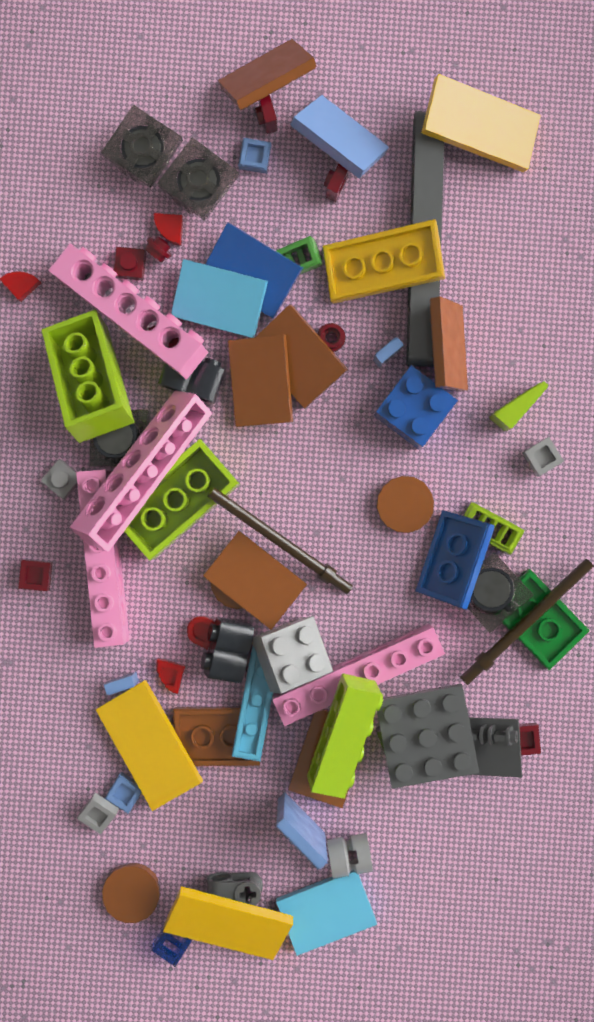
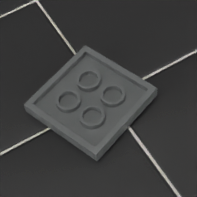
[377,683,479,789]

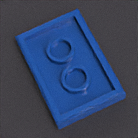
[205,222,303,319]
[415,510,495,610]

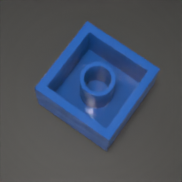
[373,365,458,450]

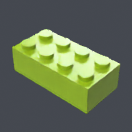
[41,309,134,443]
[124,439,241,561]

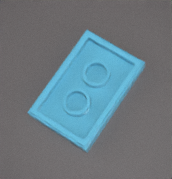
[171,259,268,338]
[276,871,377,956]

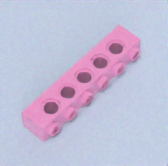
[48,244,208,380]
[69,390,212,552]
[76,469,129,648]
[272,624,445,726]

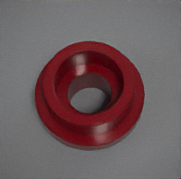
[144,236,172,263]
[318,323,346,352]

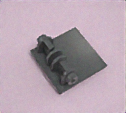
[469,717,523,778]

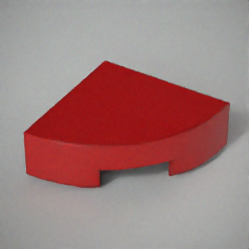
[154,213,183,246]
[0,271,42,302]
[156,658,186,694]

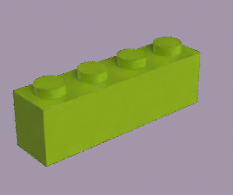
[307,673,383,799]

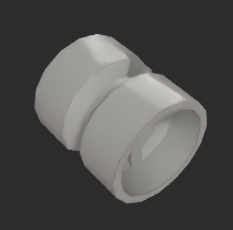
[327,833,373,879]

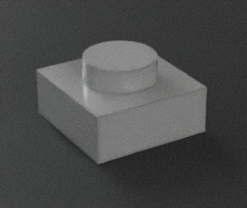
[522,437,564,477]
[41,459,77,499]
[77,793,119,834]

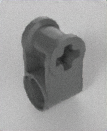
[207,872,263,906]

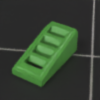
[276,236,324,274]

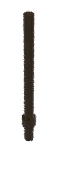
[207,487,353,594]
[460,559,594,685]

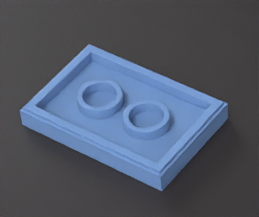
[290,95,389,179]
[276,792,328,870]

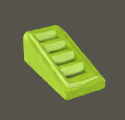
[489,381,548,431]
[463,502,525,555]

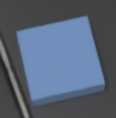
[238,138,271,174]
[373,337,404,368]
[104,672,139,695]
[104,772,142,814]

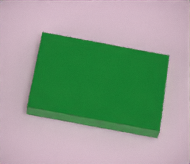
[493,569,590,670]

